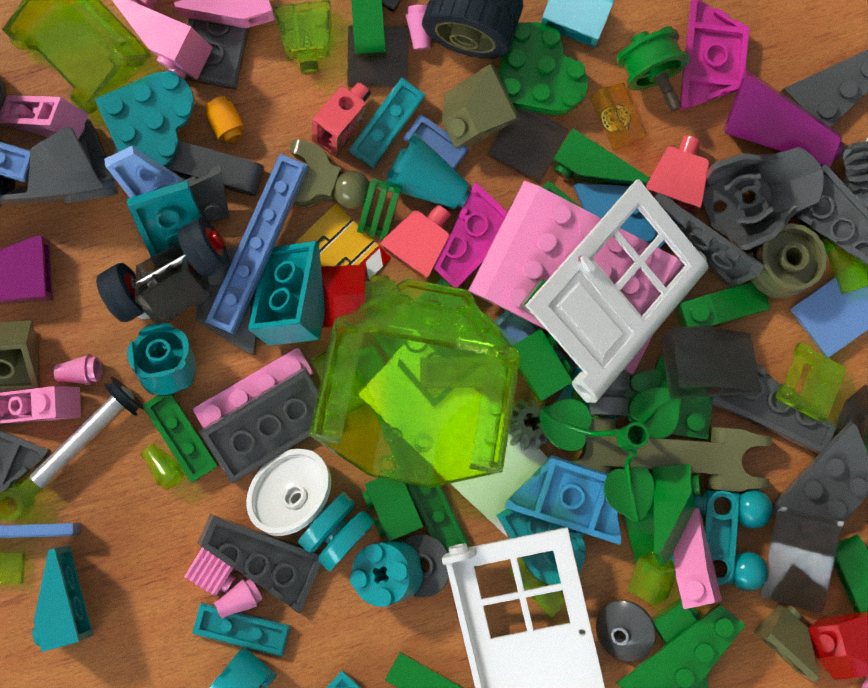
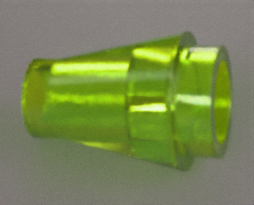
[141,443,184,490]

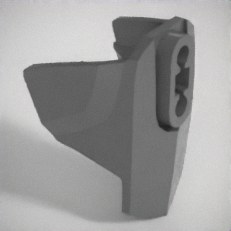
[0,119,119,205]
[703,147,824,250]

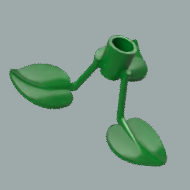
[539,387,683,522]

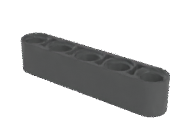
[114,141,264,196]

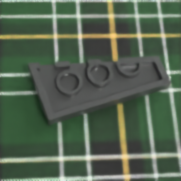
[710,347,837,455]
[198,514,321,614]

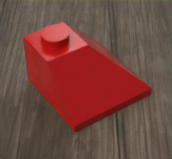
[321,265,368,328]
[808,612,868,680]

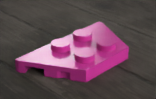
[679,0,750,111]

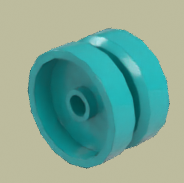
[297,491,376,572]

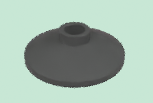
[403,534,449,597]
[596,600,656,661]

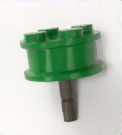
[616,26,690,113]

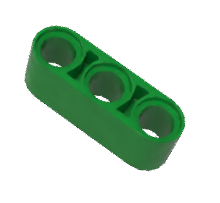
[351,0,386,54]
[828,534,868,613]

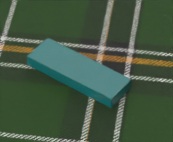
[348,77,426,169]
[192,602,291,657]

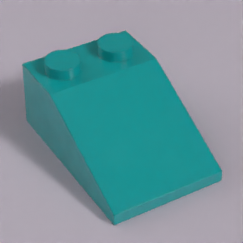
[248,241,325,346]
[32,546,94,652]

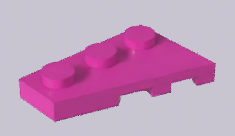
[434,182,508,290]

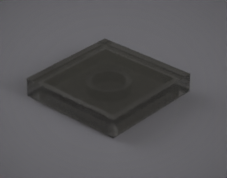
[347,26,408,88]
[487,108,569,184]

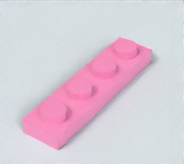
[192,347,314,428]

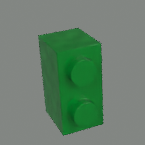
[508,329,574,403]
[362,469,424,541]

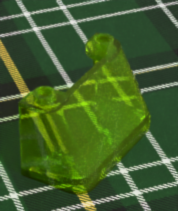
[2,0,151,114]

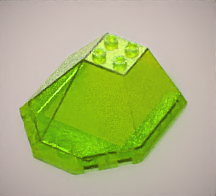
[309,279,520,488]

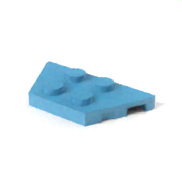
[573,183,665,249]
[505,455,622,545]

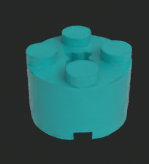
[127,323,197,395]
[350,540,423,607]
[209,647,278,688]

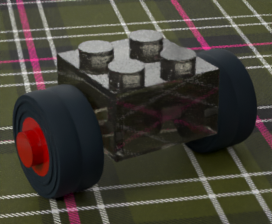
[96,217,230,325]

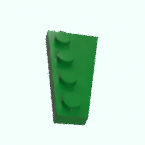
[615,604,745,688]

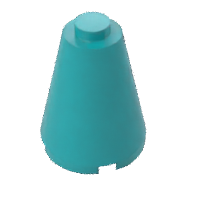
[385,133,471,210]

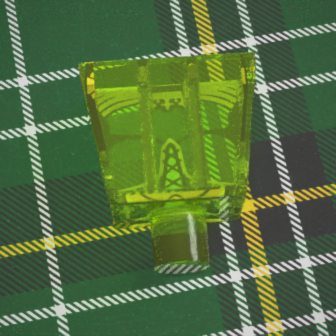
[273,0,333,75]

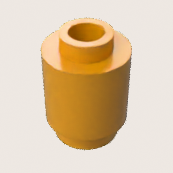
[205,96,245,143]

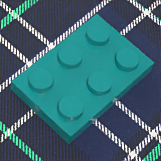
[127,180,202,270]

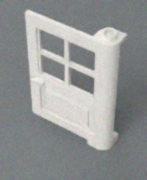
[525,179,708,403]
[442,527,605,688]

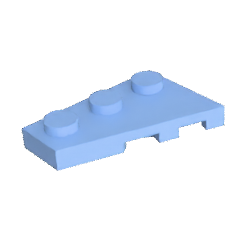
[104,146,184,198]

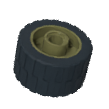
[422,0,524,59]

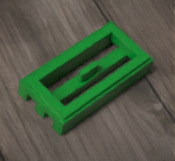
[357,178,402,241]

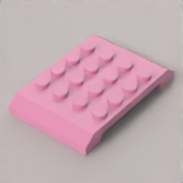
[468,181,685,375]

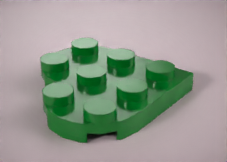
[498,22,588,115]
[625,344,716,440]

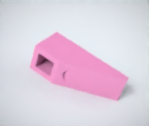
[174,0,275,28]
[0,386,81,424]

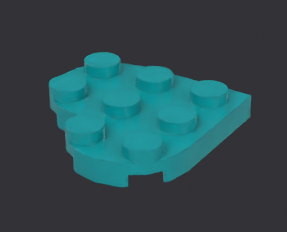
[95,71,196,168]
[496,509,586,584]

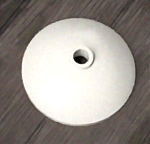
[246,449,331,536]

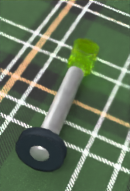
[0,377,144,522]

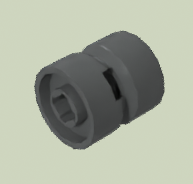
[589,371,630,417]

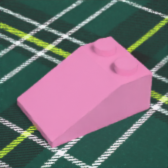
[112,0,213,80]

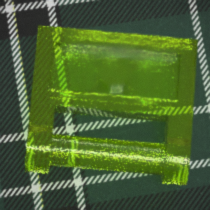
[776,343,847,423]

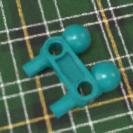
[669,489,773,592]

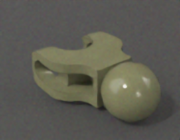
[289,139,370,209]

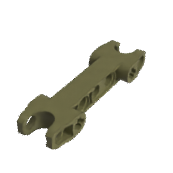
[571,418,772,492]

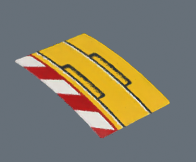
[294,204,391,283]

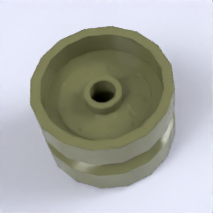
[748,223,827,299]

